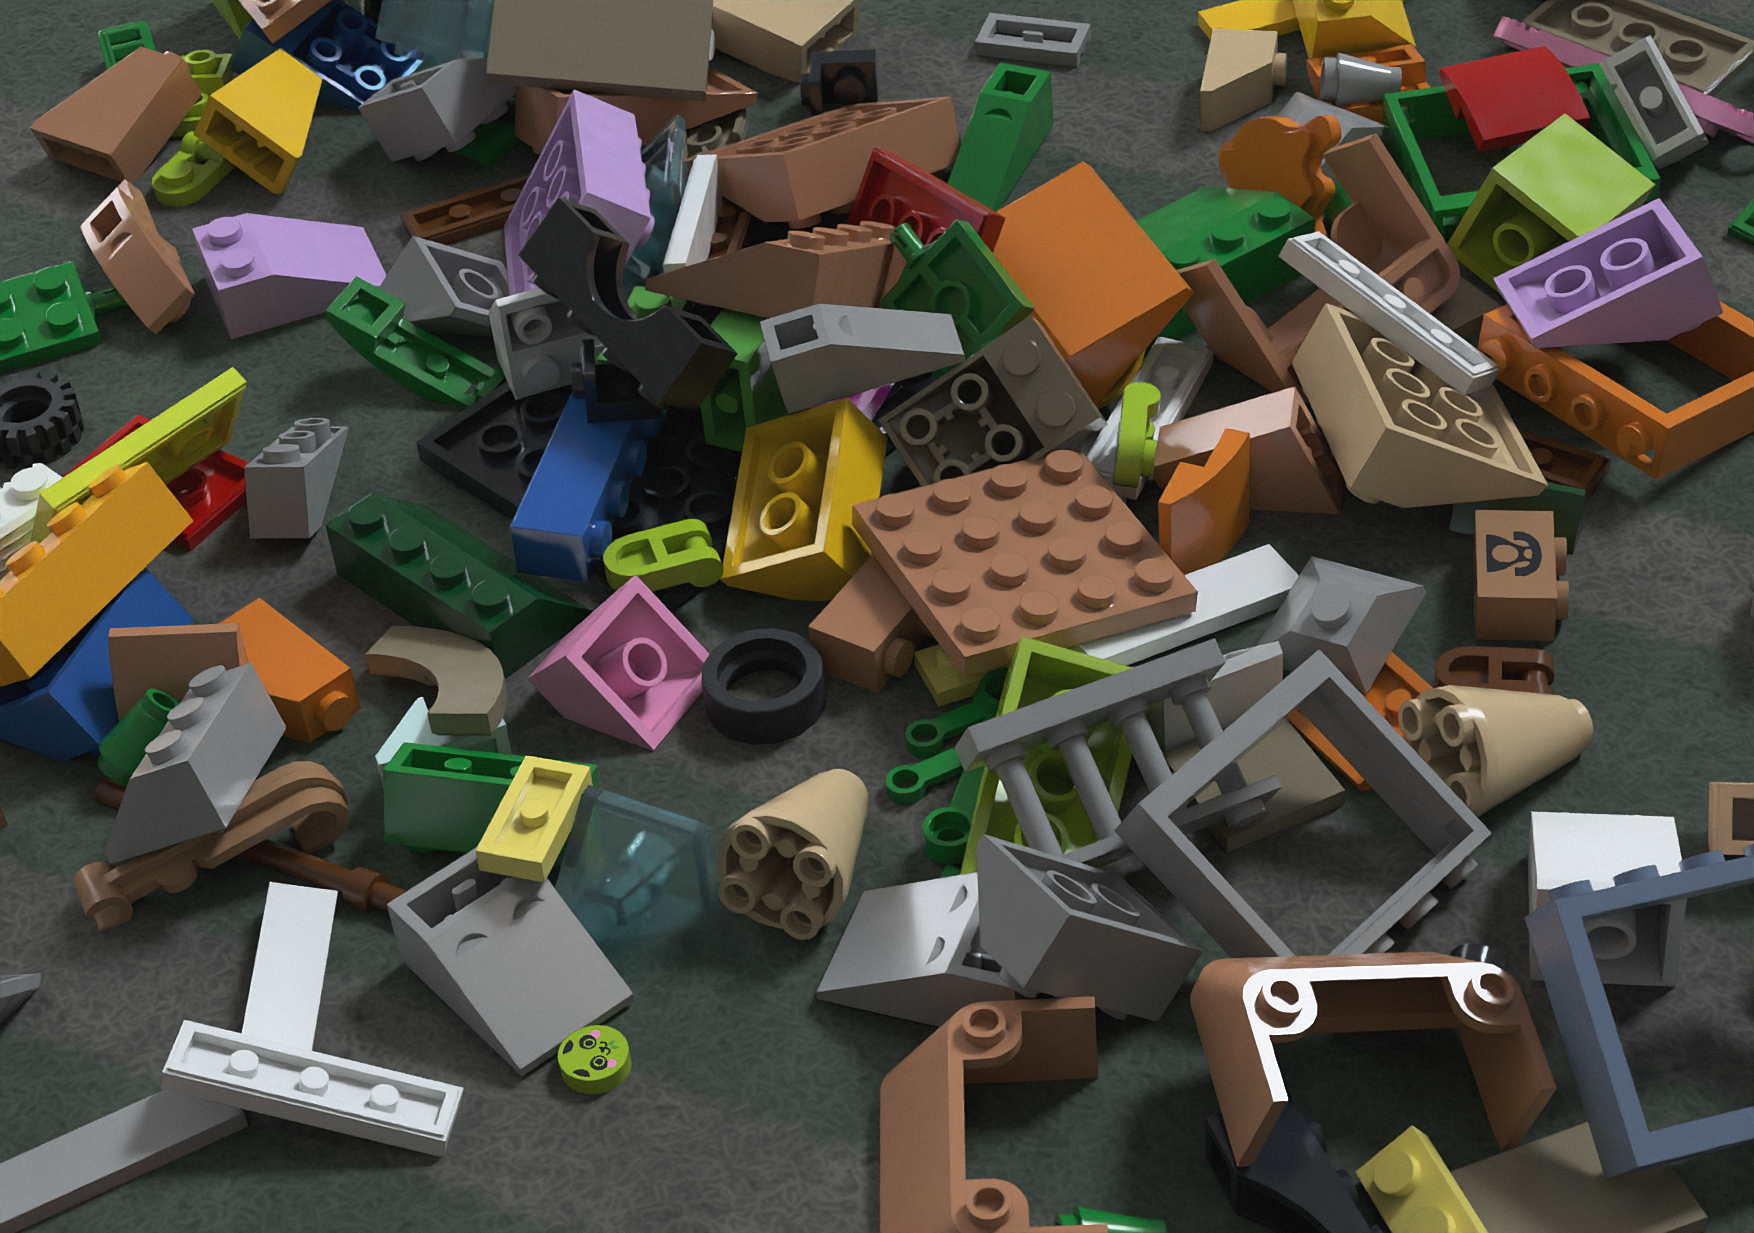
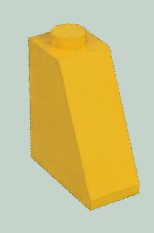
[194,48,322,195]

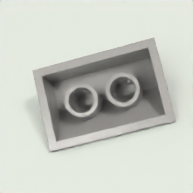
[104,663,287,864]
[976,834,1203,1021]

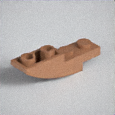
[80,179,195,335]

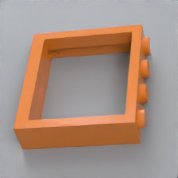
[1478,301,1754,480]

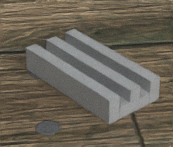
[975,13,1091,67]

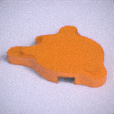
[1219,115,1342,237]

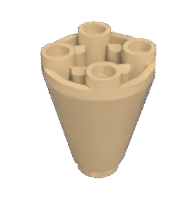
[1398,685,1593,817]
[717,769,868,940]

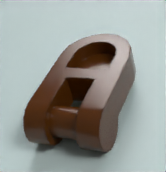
[1434,646,1555,695]

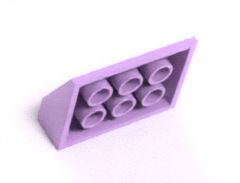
[504,90,654,296]

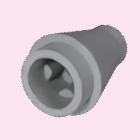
[1320,52,1402,107]

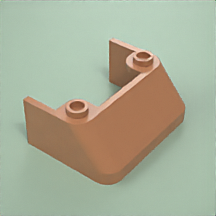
[1176,133,1460,404]
[1190,952,1556,1167]
[880,996,1108,1233]

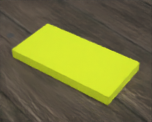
[31,367,247,544]

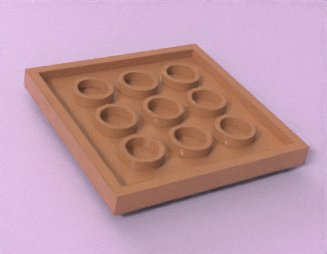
[852,446,1198,677]

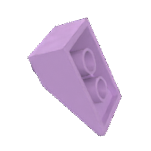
[1493,198,1723,348]
[192,213,387,339]

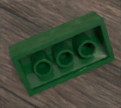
[325,492,592,679]

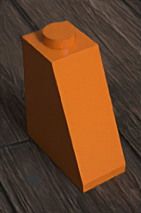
[218,598,361,743]

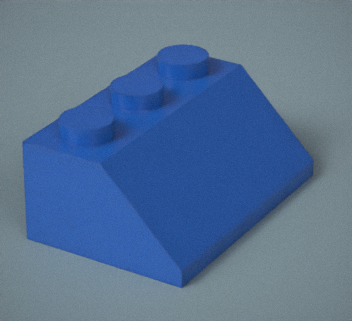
[0,567,194,761]

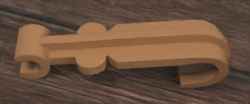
[73,761,350,931]

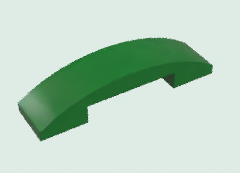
[324,276,507,409]

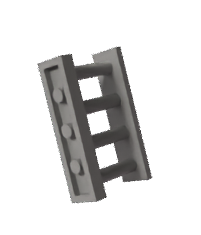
[955,638,1282,868]

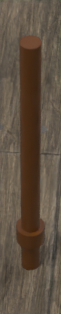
[94,779,407,913]

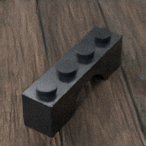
[518,197,738,412]

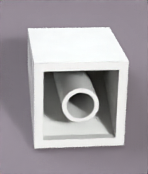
[1528,812,1687,987]

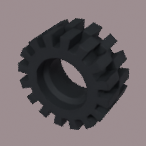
[0,371,84,469]

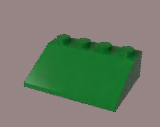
[1136,186,1315,356]

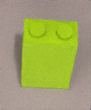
[1447,113,1656,294]

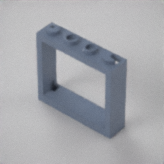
[1525,843,1754,1179]

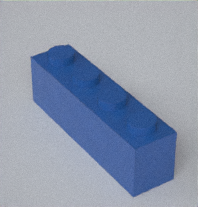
[510,391,664,583]

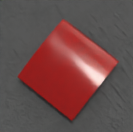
[1439,46,1590,153]

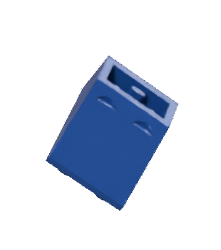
[230,0,428,111]

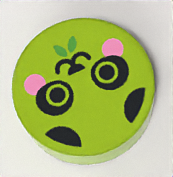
[558,1025,631,1094]

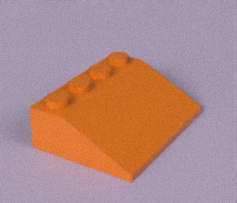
[993,161,1194,406]

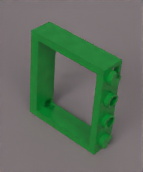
[1383,63,1660,244]

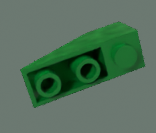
[947,62,1054,212]

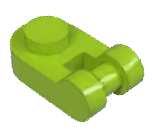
[152,131,236,207]
[1113,382,1161,488]
[603,519,724,592]

